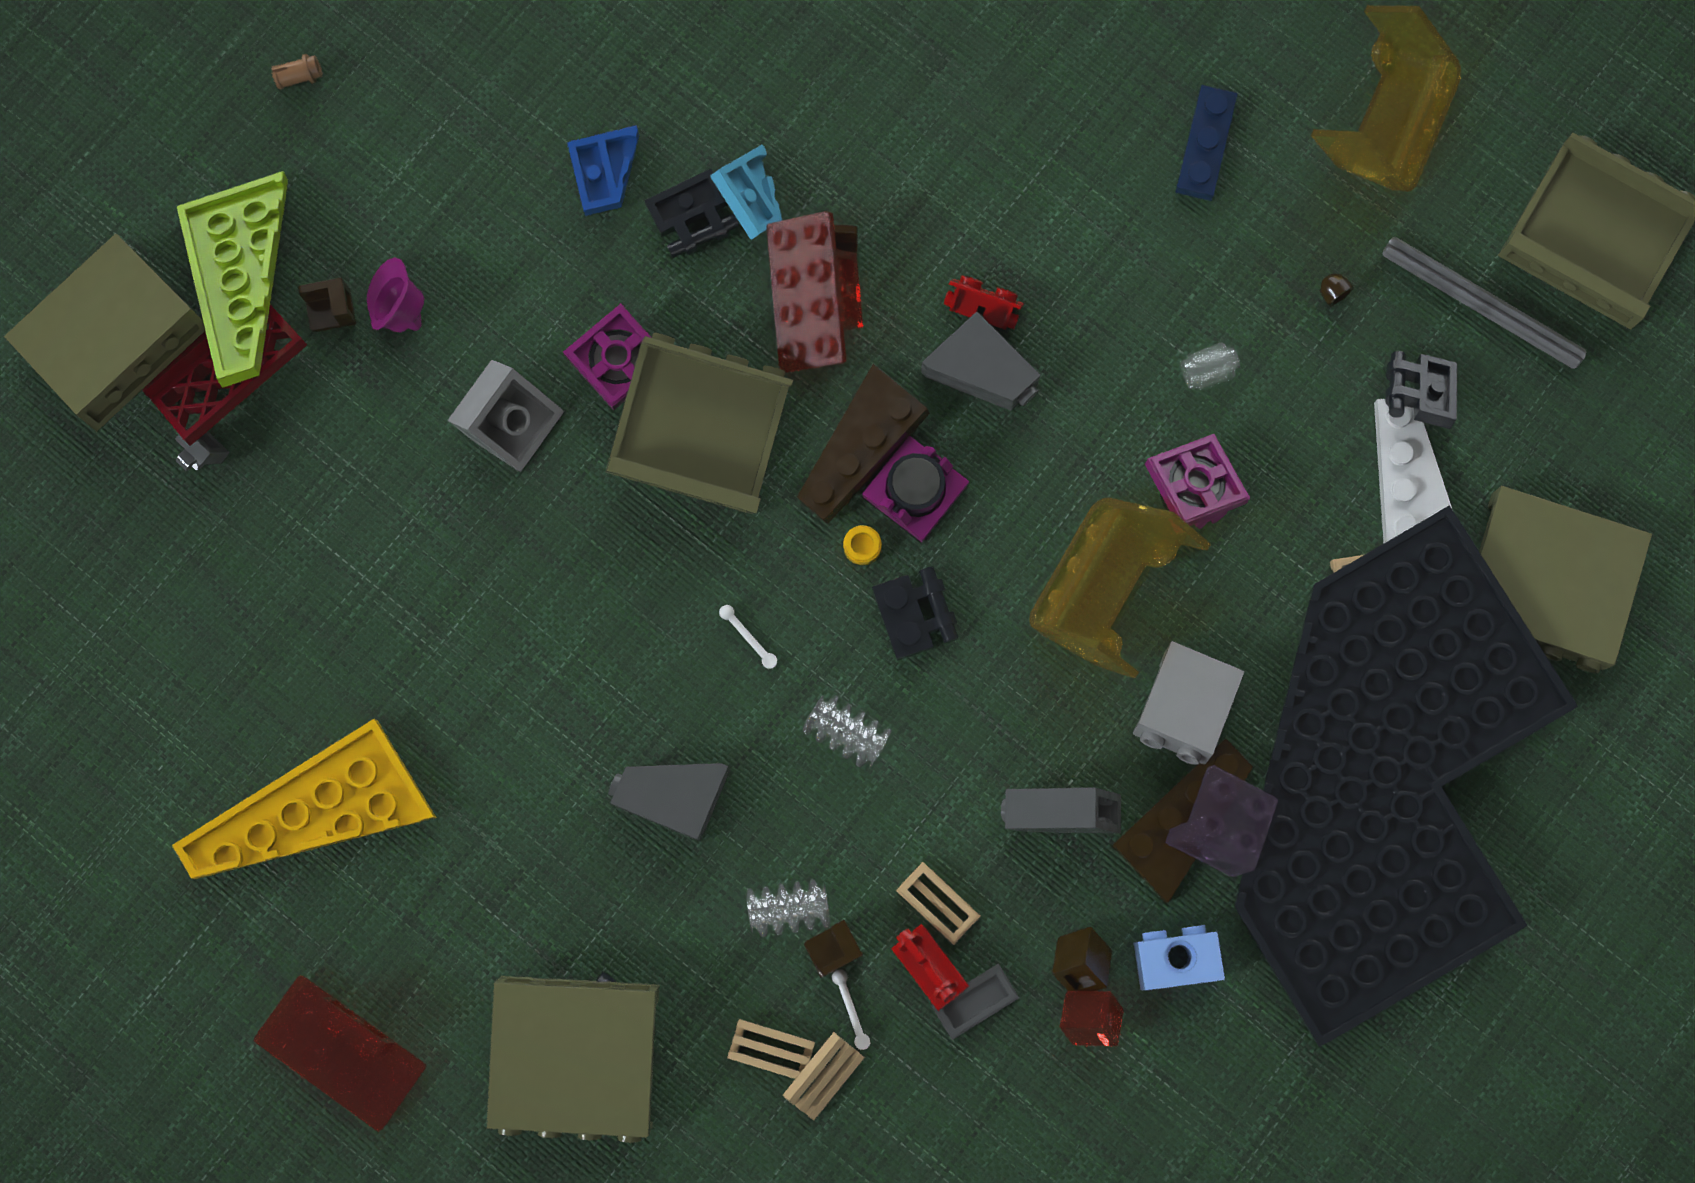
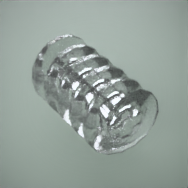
[802,694,892,769]
[746,879,831,938]

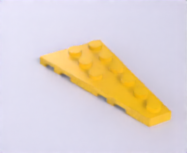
[172,719,436,879]

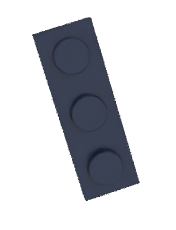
[1175,85,1238,201]

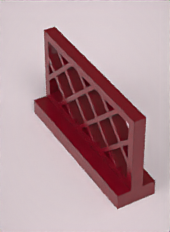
[142,305,307,446]

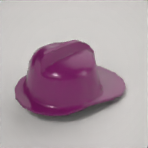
[367,257,425,333]

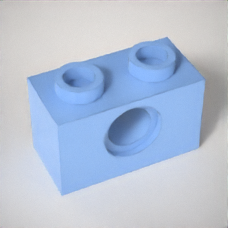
[1133,925,1225,990]

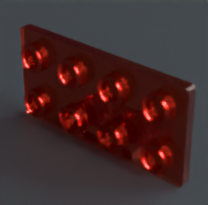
[766,211,863,373]
[254,976,427,1131]

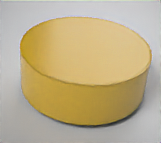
[843,525,882,565]

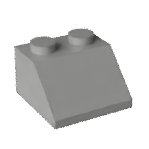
[447,360,564,472]

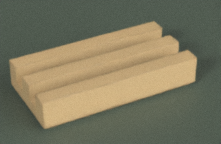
[896,862,980,945]
[727,1019,815,1079]
[783,1032,865,1120]

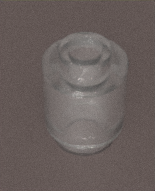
[1180,342,1240,390]

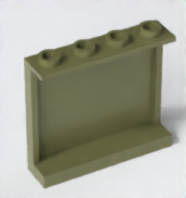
[1498,132,1695,330]
[4,234,205,432]
[605,333,793,514]
[1479,486,1652,673]
[487,976,660,1143]

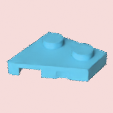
[710,144,782,240]

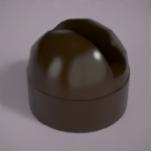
[1320,273,1354,307]

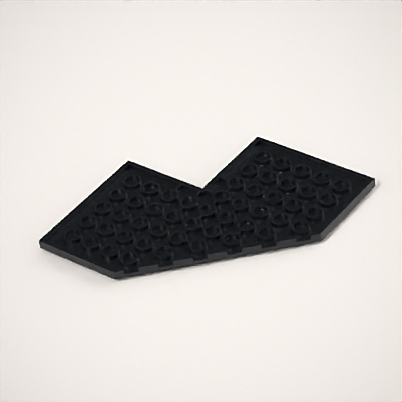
[1234,505,1578,1047]

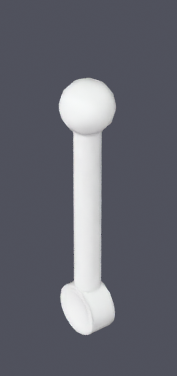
[719,605,777,669]
[832,969,870,1050]

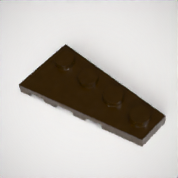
[797,364,930,524]
[1112,739,1253,903]

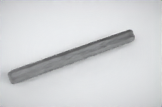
[1382,237,1587,369]

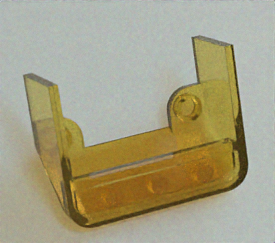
[1311,5,1461,191]
[1029,497,1211,678]

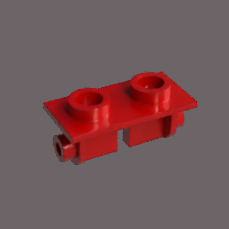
[943,275,1024,331]
[891,924,970,1011]

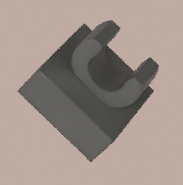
[175,428,230,471]

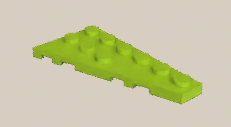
[176,171,288,388]

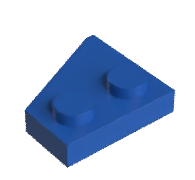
[567,125,639,216]

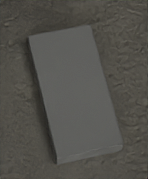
[931,964,1019,1040]

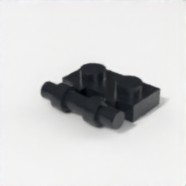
[644,169,740,258]
[1385,351,1457,429]
[872,566,959,661]

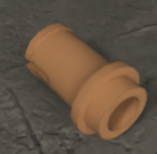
[271,54,322,90]

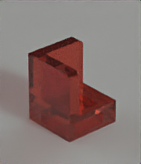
[1059,991,1124,1046]

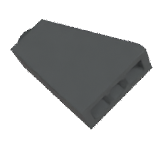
[921,312,1041,411]
[608,763,731,842]
[1001,788,1121,834]

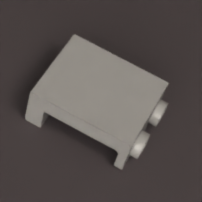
[1133,641,1245,765]

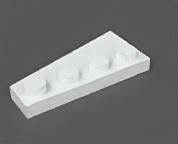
[1374,399,1452,543]

